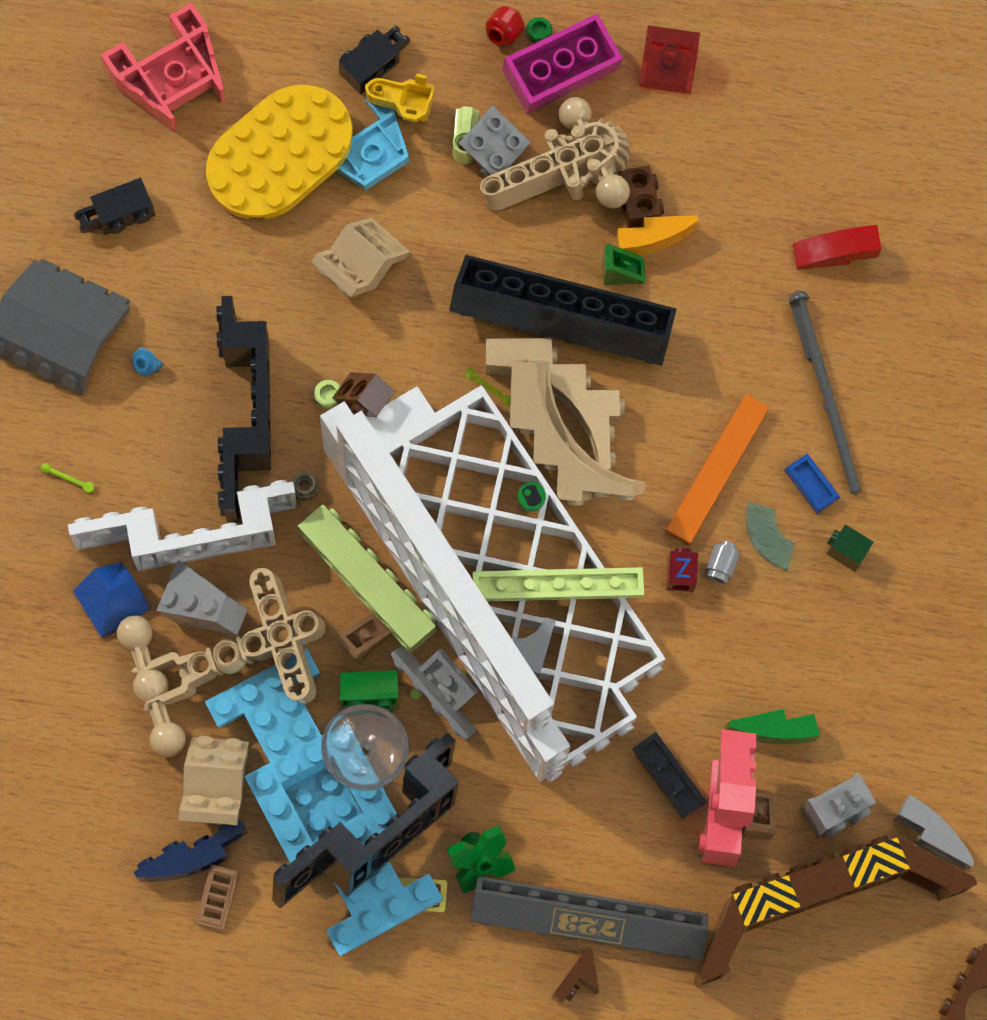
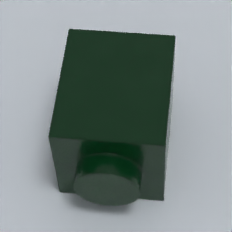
[827,524,874,571]

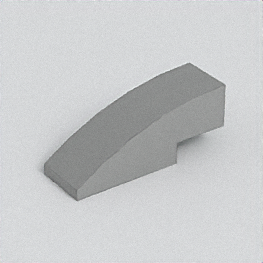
[895,795,974,871]

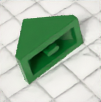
[602,244,646,285]

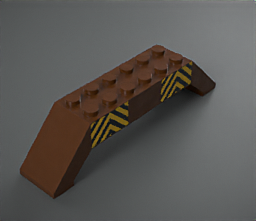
[694,835,977,987]

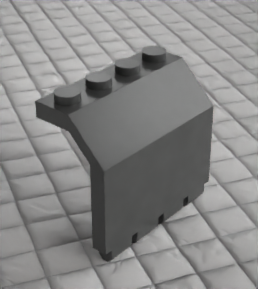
[0,259,130,395]

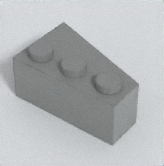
[156,560,248,635]

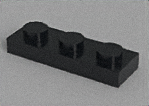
[632,732,707,820]

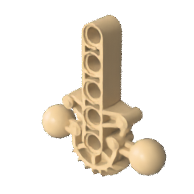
[480,97,630,211]

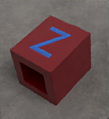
[666,548,698,592]

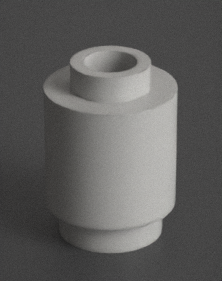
[705,541,741,584]

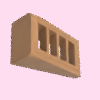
[195,864,240,931]

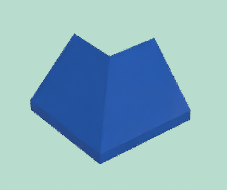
[73,562,151,638]

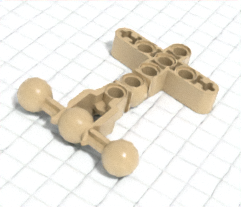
[117,568,325,758]

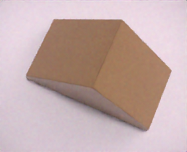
[742,793,776,840]

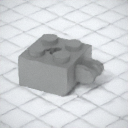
[800,773,876,839]

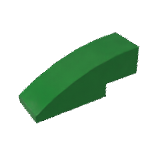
[725,709,820,744]

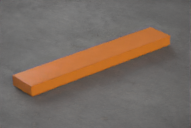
[665,394,770,546]

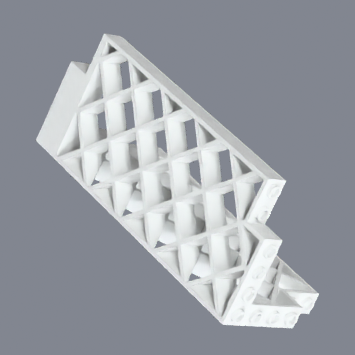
[320,385,665,783]

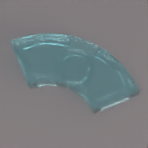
[746,502,795,571]

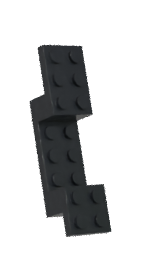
[216,296,271,524]
[272,732,459,909]

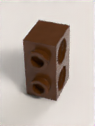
[618,165,664,228]
[332,372,395,418]

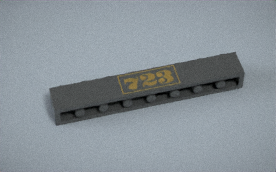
[471,876,709,959]

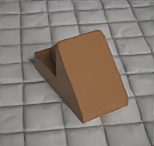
[336,612,392,663]

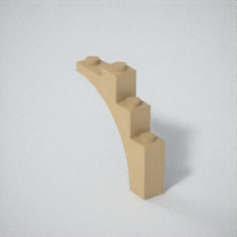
[485,338,625,470]
[510,359,645,506]

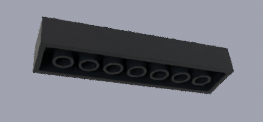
[449,255,677,366]

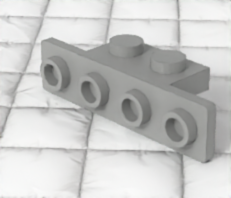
[391,646,479,740]

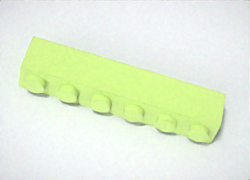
[298,505,436,654]

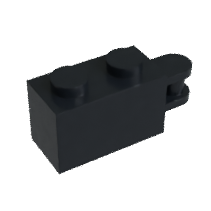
[338,26,410,95]
[74,177,155,235]

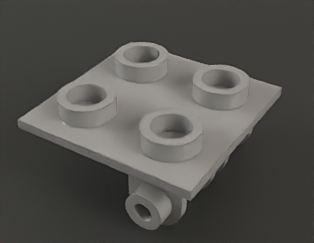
[458,105,531,177]

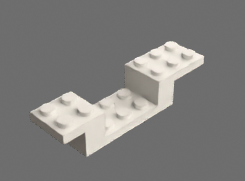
[68,480,297,571]

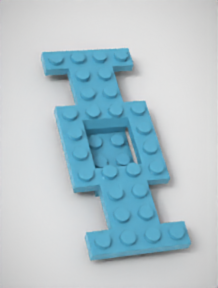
[205,648,443,957]

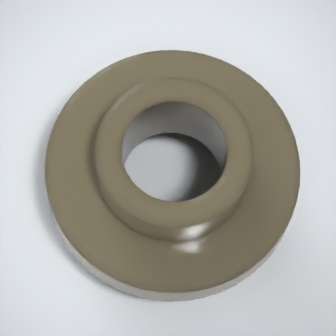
[291,472,319,500]

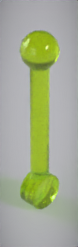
[465,368,511,405]

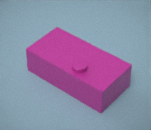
[502,13,623,114]

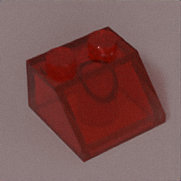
[639,25,700,94]

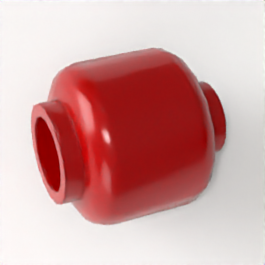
[485,6,524,46]

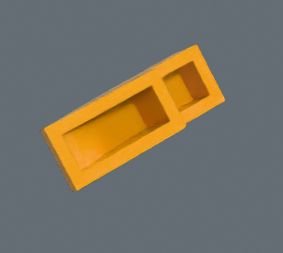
[616,215,698,256]

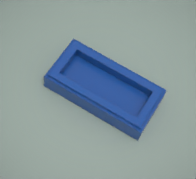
[784,453,840,514]

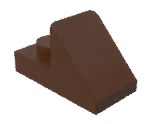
[551,947,599,1004]

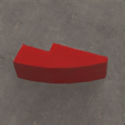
[793,225,882,270]

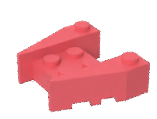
[101,2,224,131]
[698,729,756,867]

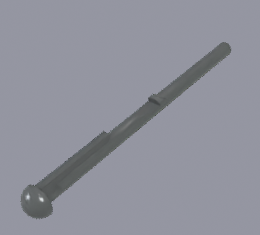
[789,290,862,494]

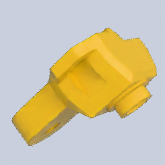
[365,74,435,123]

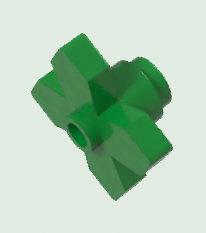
[446,825,516,893]

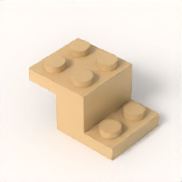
[311,218,410,297]
[179,736,249,825]

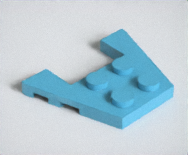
[336,90,410,191]

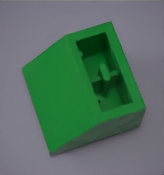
[340,670,399,716]

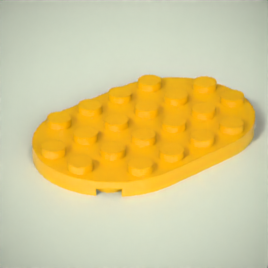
[206,85,353,219]

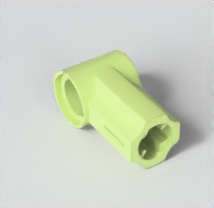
[452,106,479,165]

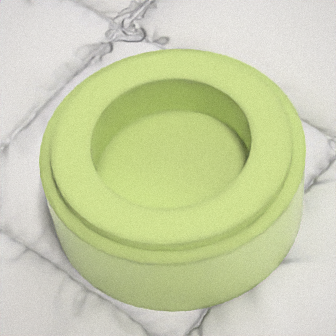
[314,380,340,409]

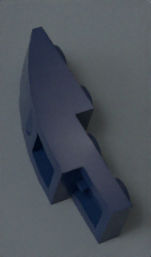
[133,819,248,882]

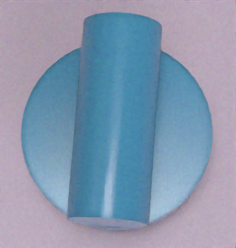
[132,347,164,376]

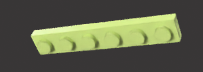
[472,567,644,602]

